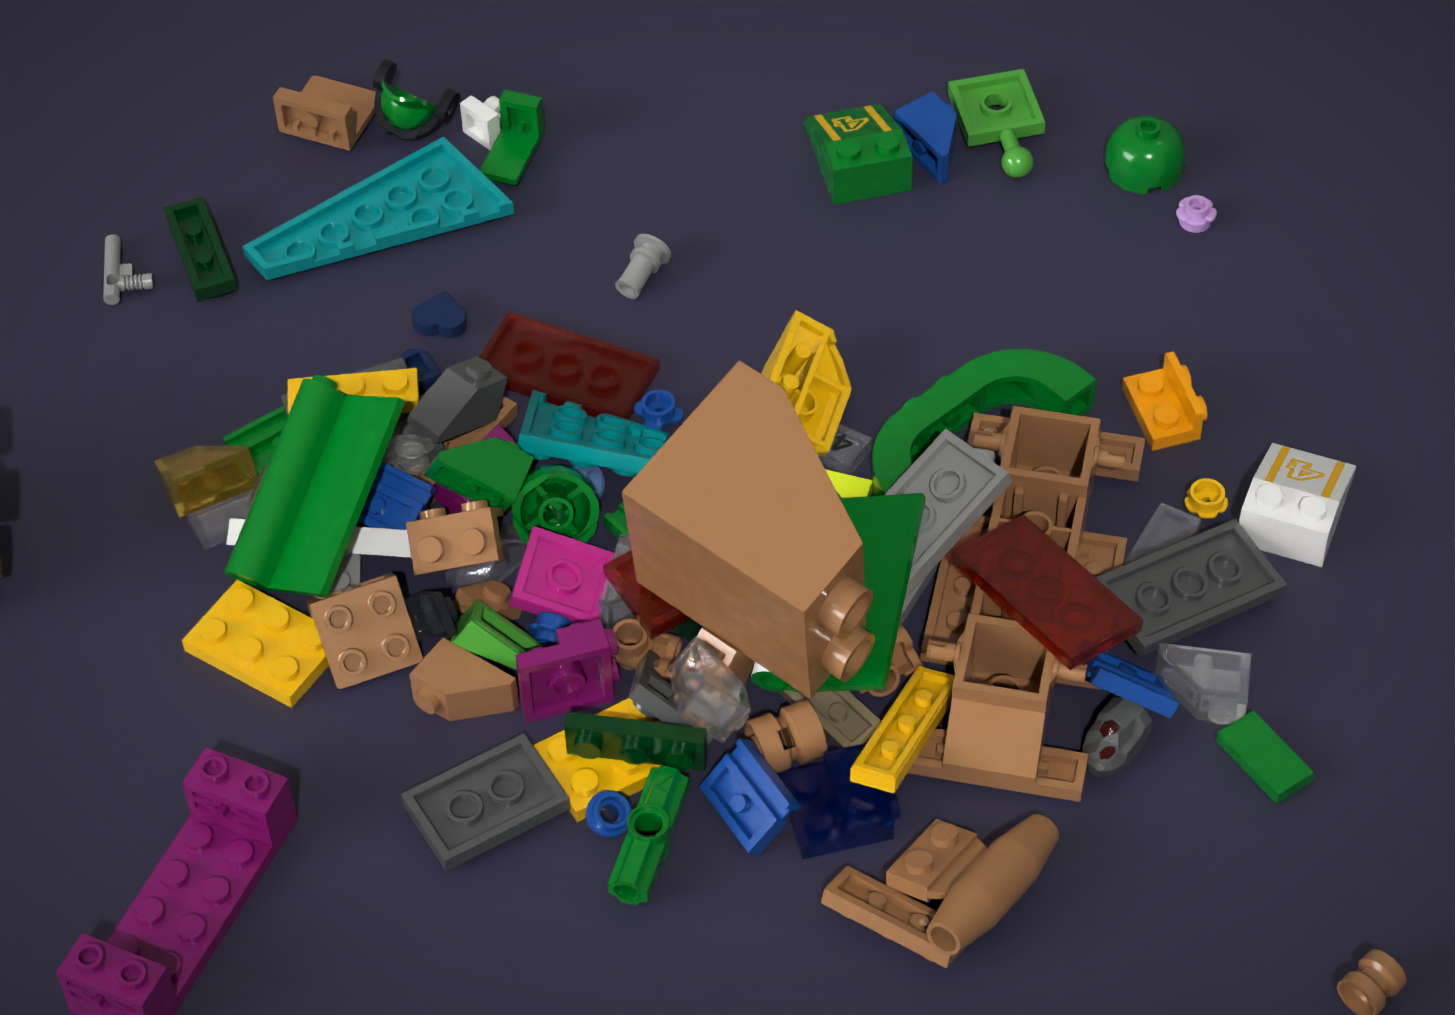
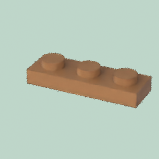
[821,865,965,968]

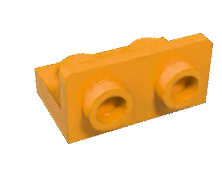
[1122,351,1207,451]

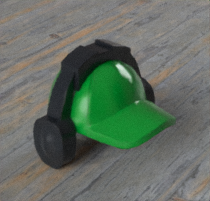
[372,59,460,141]

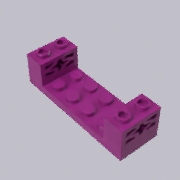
[56,747,298,1015]

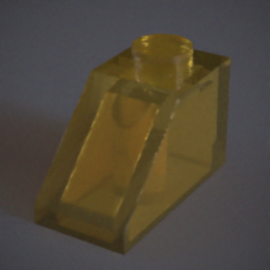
[154,446,260,518]

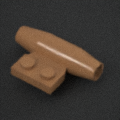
[886,814,1059,955]

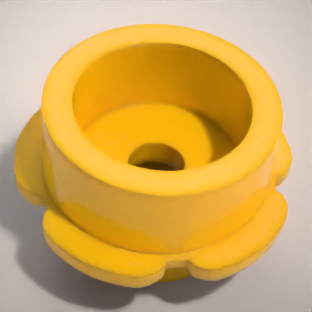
[1184,478,1228,519]

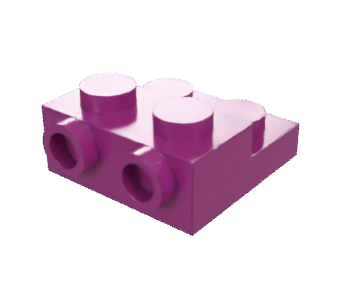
[515,619,620,723]

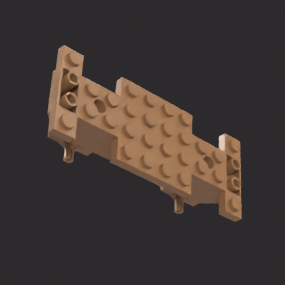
[908,406,1145,802]

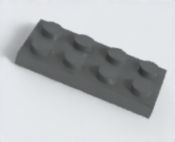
[1089,518,1287,657]

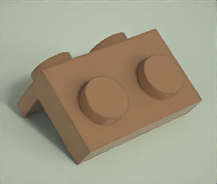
[406,500,504,575]

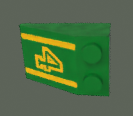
[804,103,913,205]

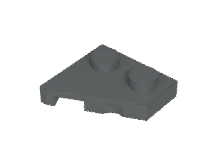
[628,650,718,746]

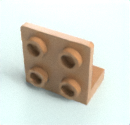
[273,75,376,151]
[306,572,423,689]

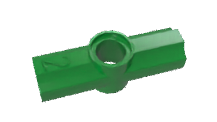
[607,765,690,906]

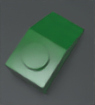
[423,437,534,514]

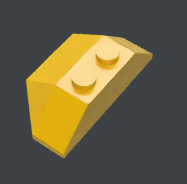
[761,310,852,457]

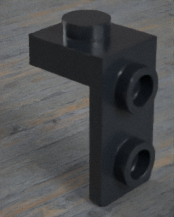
[403,590,459,642]

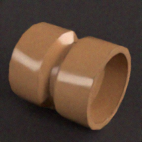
[743,700,827,774]

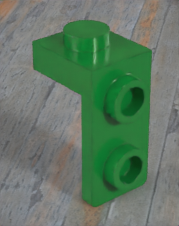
[480,89,545,185]

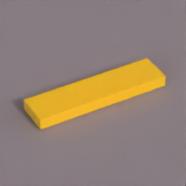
[850,666,955,793]

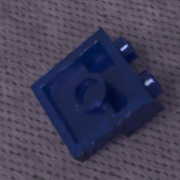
[778,743,901,859]

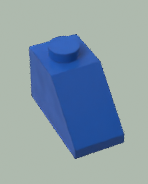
[894,91,958,185]

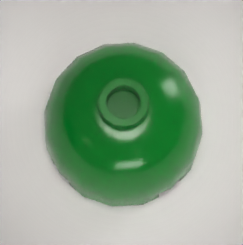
[1104,115,1185,194]
[511,464,600,544]

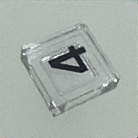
[819,423,872,475]

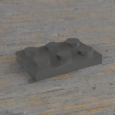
[401,733,570,871]

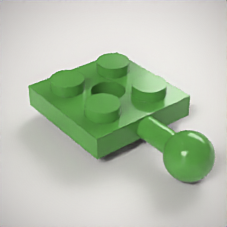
[947,69,1046,178]

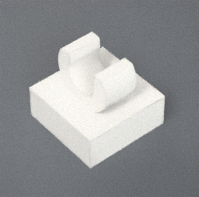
[460,95,502,150]

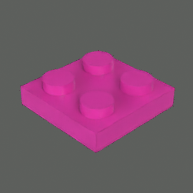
[509,526,617,624]

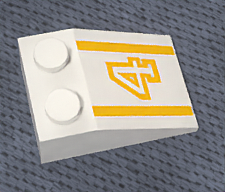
[1239,443,1356,567]

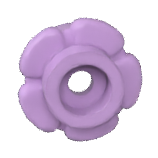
[1176,195,1217,233]

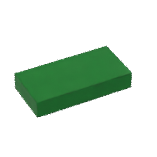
[1216,710,1314,804]

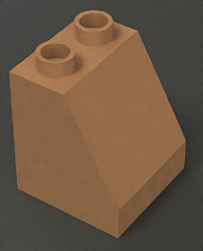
[622,360,875,699]

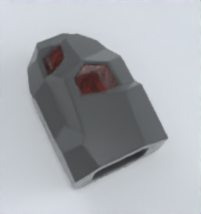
[1082,697,1153,778]

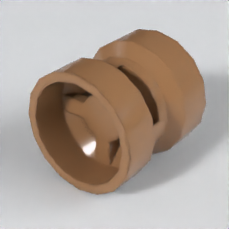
[1337,949,1407,1015]

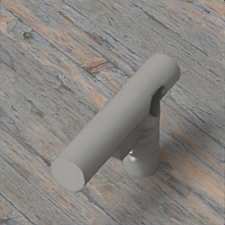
[103,235,154,305]

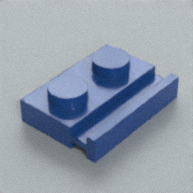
[358,462,437,530]
[1076,642,1180,719]
[699,738,801,855]

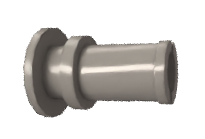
[615,234,672,299]

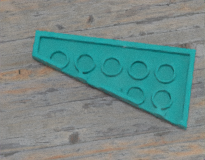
[242,136,515,280]
[518,390,669,477]

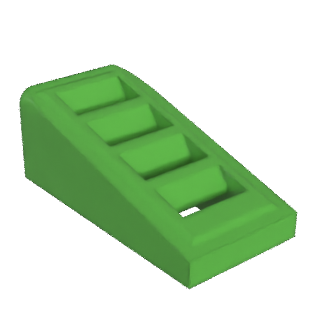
[451,599,545,670]

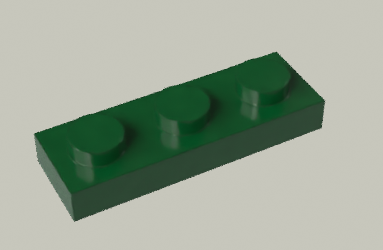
[164,197,237,302]
[564,712,708,771]

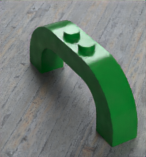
[872,349,1096,496]

